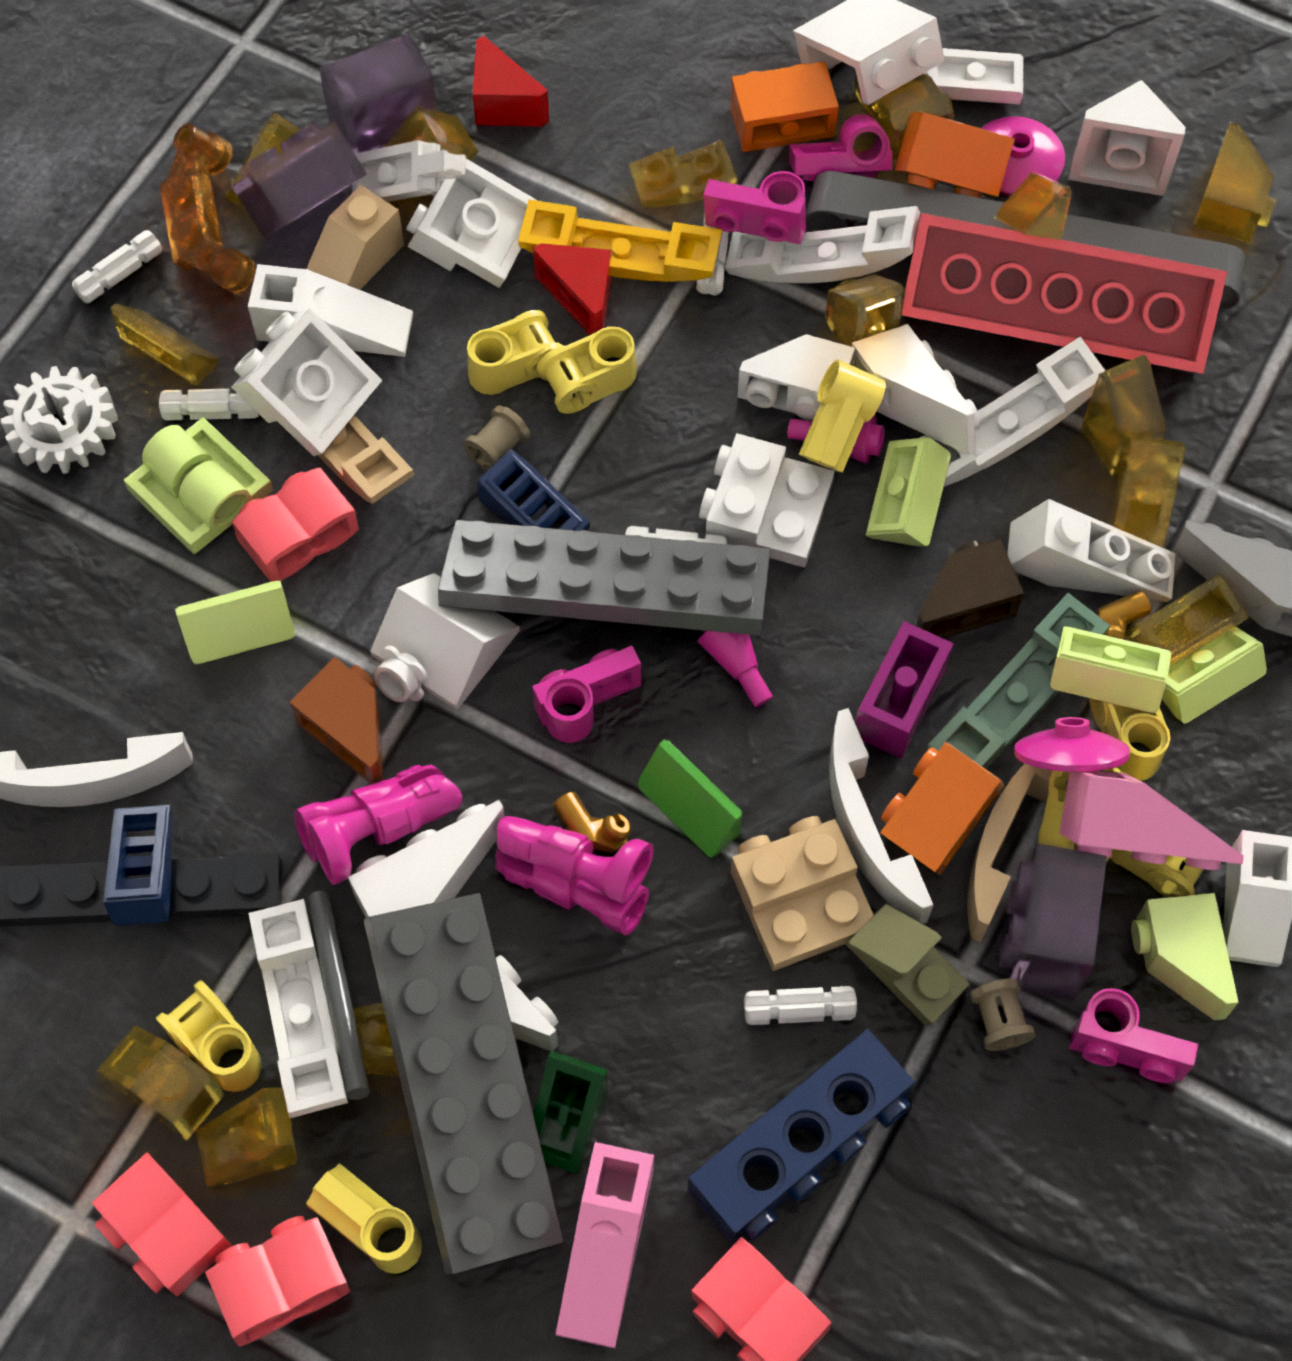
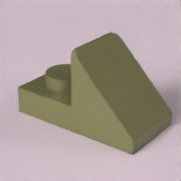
[846,904,970,1026]

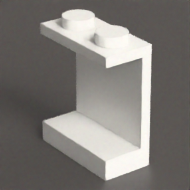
[793,0,945,105]

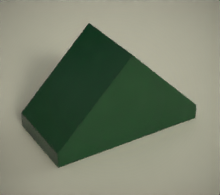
[533,1051,609,1174]

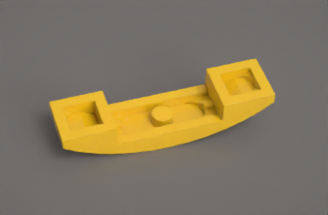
[518,199,722,282]

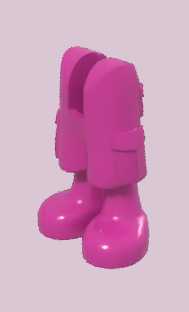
[294,765,463,885]
[495,816,654,936]

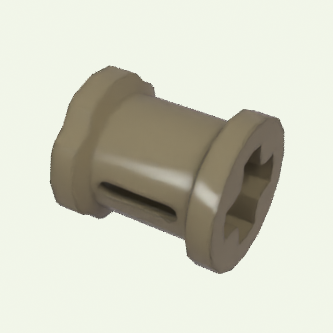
[463,405,531,471]
[969,979,1036,1051]

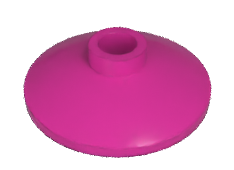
[981,116,1065,198]
[1014,717,1130,772]

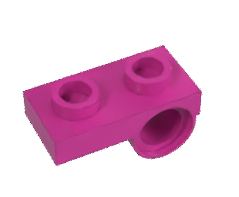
[789,114,892,181]
[703,171,806,245]
[532,646,641,743]
[1069,988,1198,1083]

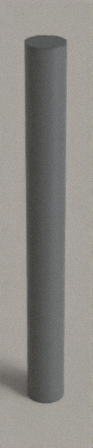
[307,891,370,1100]

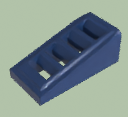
[477,449,590,531]
[103,805,172,926]

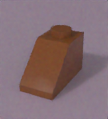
[289,657,383,784]

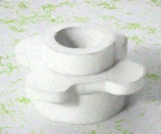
[374,646,427,702]

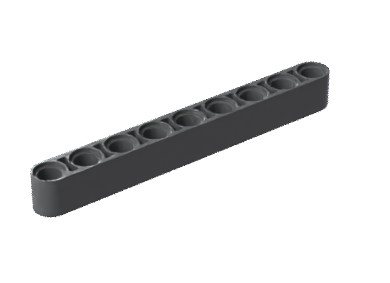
[806,171,1246,311]

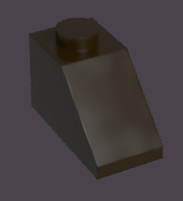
[916,539,1024,638]

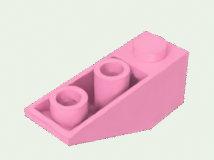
[1059,770,1244,870]
[556,1142,654,1349]

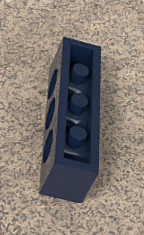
[687,1029,915,1245]

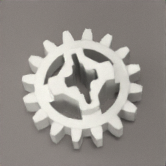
[1,366,118,474]

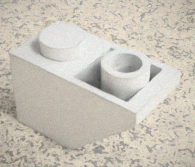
[737,334,855,421]
[1223,830,1292,967]

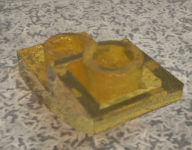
[628,139,739,207]

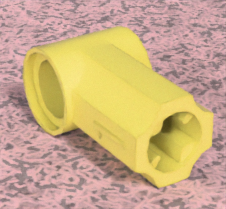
[799,359,886,473]
[306,1163,422,1274]

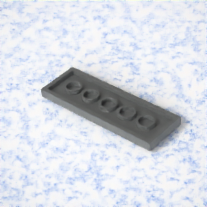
[438,520,770,636]
[364,893,563,1275]

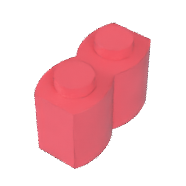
[232,468,359,582]
[92,1152,232,1297]
[205,1216,351,1347]
[691,1237,831,1361]

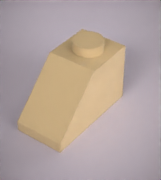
[306,185,404,290]

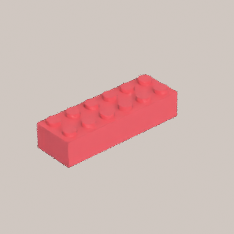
[900,213,1228,374]

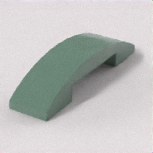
[928,593,1110,769]

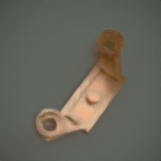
[160,123,255,293]

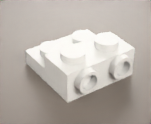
[406,154,538,288]
[231,307,382,456]
[699,433,835,568]

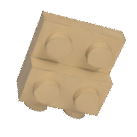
[730,816,874,971]

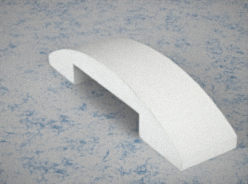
[725,206,920,283]
[920,337,1109,487]
[829,708,933,924]
[0,732,193,807]
[249,899,348,1118]

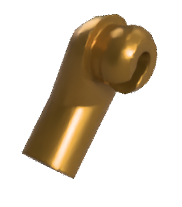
[1095,590,1151,640]
[553,792,631,853]

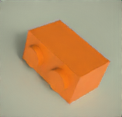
[730,61,839,153]
[894,112,1015,198]
[880,741,1005,876]

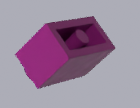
[855,621,954,759]

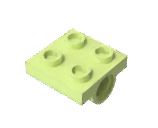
[124,417,273,555]

